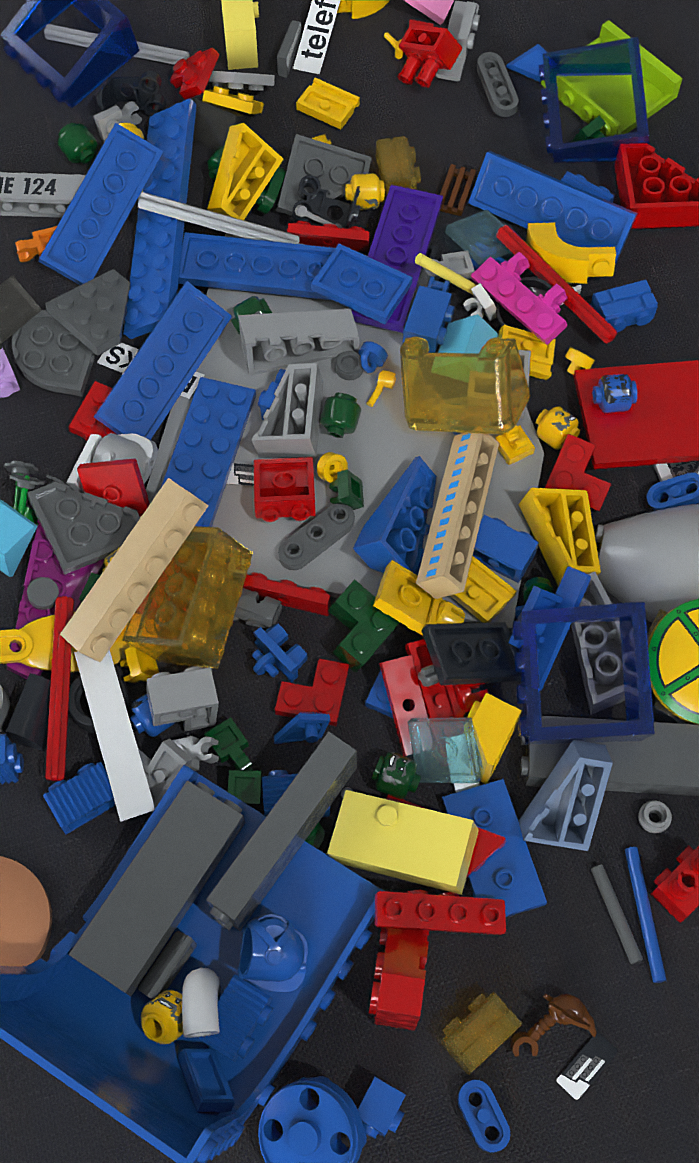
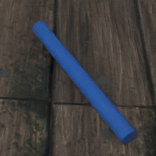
[624,847,667,983]

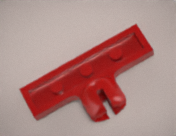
[405,639,488,767]

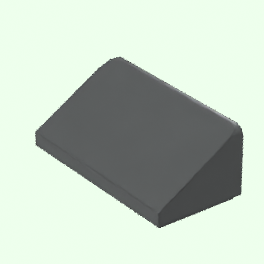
[137,931,197,1000]

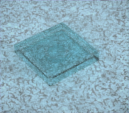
[445,210,511,265]
[407,718,481,783]

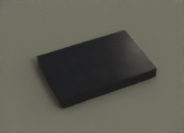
[421,622,526,685]

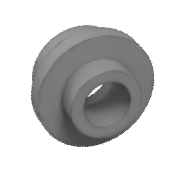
[638,800,672,833]

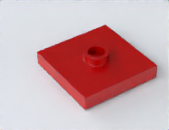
[77,458,150,517]

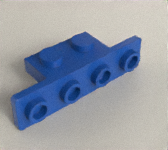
[509,566,591,691]

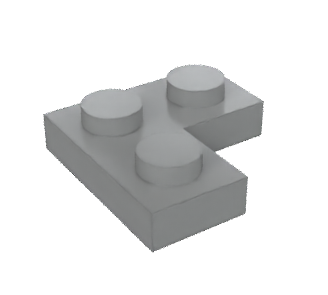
[209,71,275,91]
[138,739,193,808]

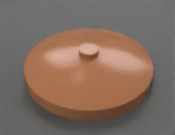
[0,856,52,966]

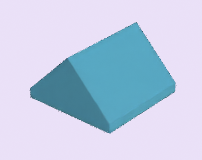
[432,314,499,381]
[0,499,37,577]

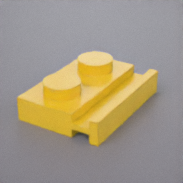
[296,78,360,130]
[202,86,264,114]
[495,325,556,380]
[450,555,517,623]

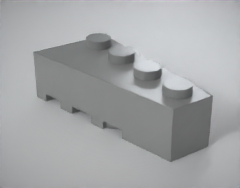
[238,309,359,376]
[571,572,650,715]

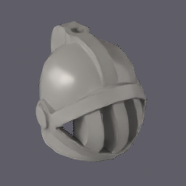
[93,433,158,484]

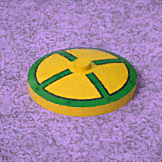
[645,599,699,725]

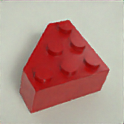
[614,143,699,229]
[369,927,430,1031]

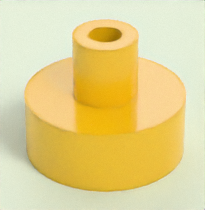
[565,347,595,375]
[317,452,348,483]

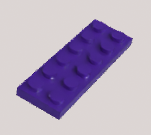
[351,185,443,333]

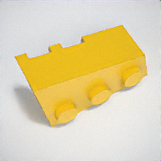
[207,123,283,220]
[518,488,601,587]

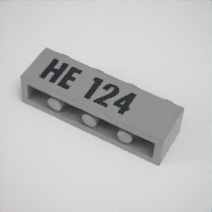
[0,172,86,217]

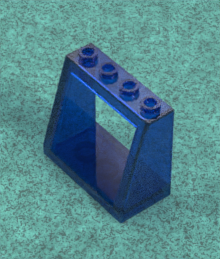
[0,0,140,108]
[539,37,650,163]
[513,602,655,744]

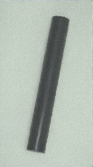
[591,864,643,964]

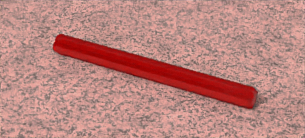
[496,225,617,344]
[45,596,74,782]

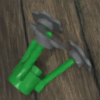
[4,461,73,525]

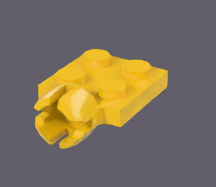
[373,560,465,636]

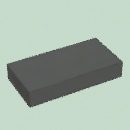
[277,20,301,78]

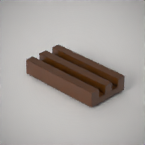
[440,164,476,216]

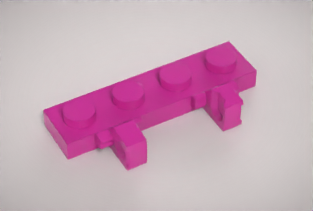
[470,252,567,345]

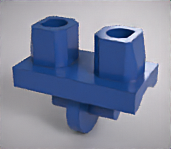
[252,623,307,683]

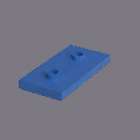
[442,779,547,917]

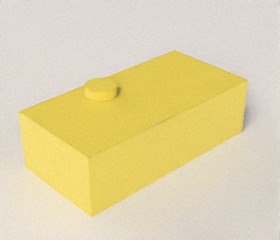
[221,0,259,70]
[327,790,479,895]

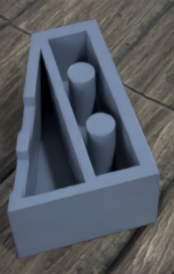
[519,740,613,851]

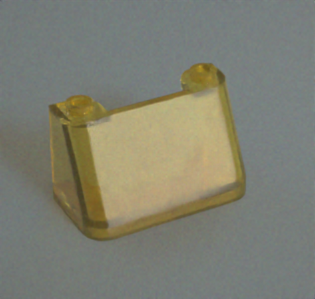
[400,337,531,434]

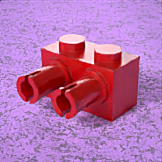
[397,24,462,88]
[651,845,699,923]

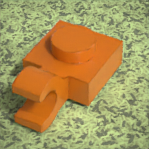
[15,226,57,262]

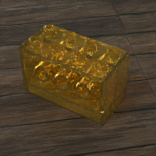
[122,526,253,669]

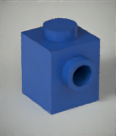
[358,1077,406,1139]

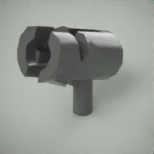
[206,581,282,634]

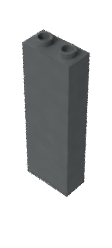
[520,715,699,796]
[206,732,357,931]
[68,780,246,997]

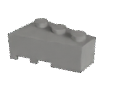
[252,363,324,458]

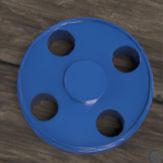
[258,1076,367,1163]

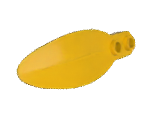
[0,612,159,672]

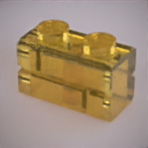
[375,136,421,198]
[441,992,522,1075]

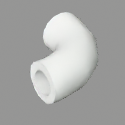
[182,968,221,1038]

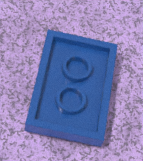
[311,244,413,325]

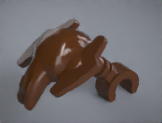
[511,993,596,1056]

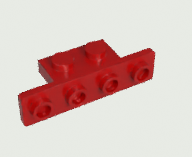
[375,890,506,935]

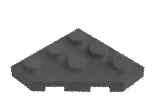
[276,134,372,218]
[46,269,130,356]
[27,482,140,575]

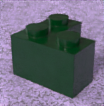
[328,579,400,673]

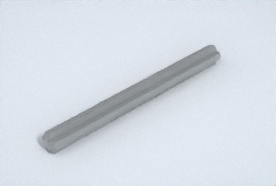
[44,24,190,65]
[138,192,299,244]

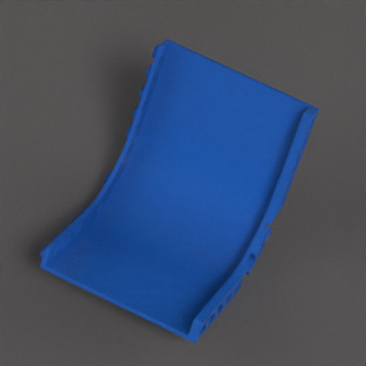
[0,765,384,1163]

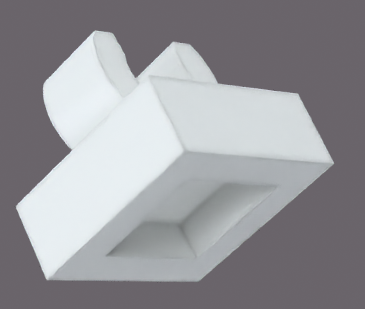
[463,283,497,321]

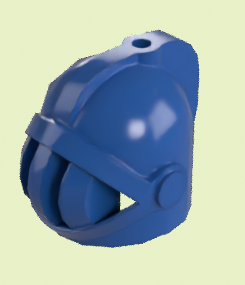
[238,913,308,992]

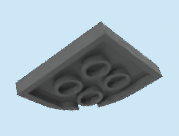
[12,307,96,397]

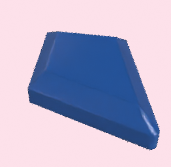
[506,44,558,82]
[273,712,330,744]

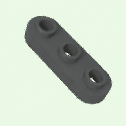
[477,52,519,117]
[278,504,355,570]

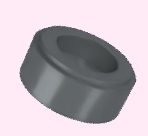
[335,351,364,380]
[27,577,59,610]

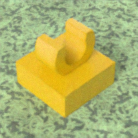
[495,425,535,465]
[120,645,159,683]

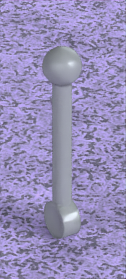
[295,205,343,228]

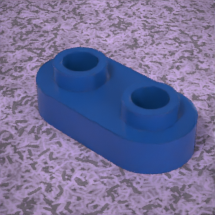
[647,473,699,511]
[457,1080,510,1153]

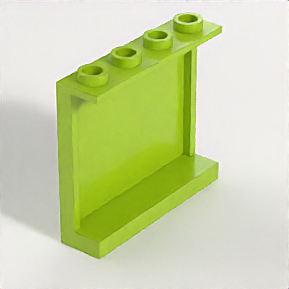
[541,20,683,144]

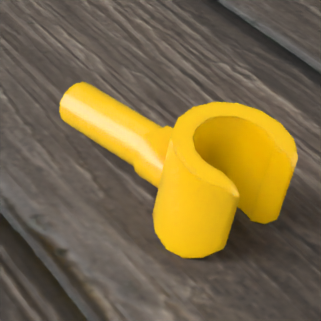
[384,32,403,59]
[366,370,396,407]

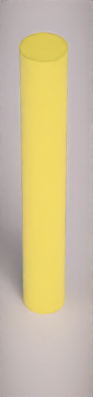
[415,253,477,295]

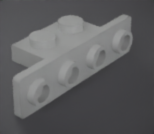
[435,1,480,81]

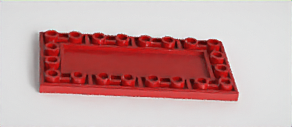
[573,360,699,469]

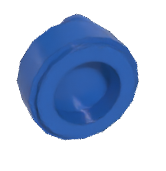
[358,341,388,373]

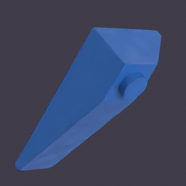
[353,456,437,575]

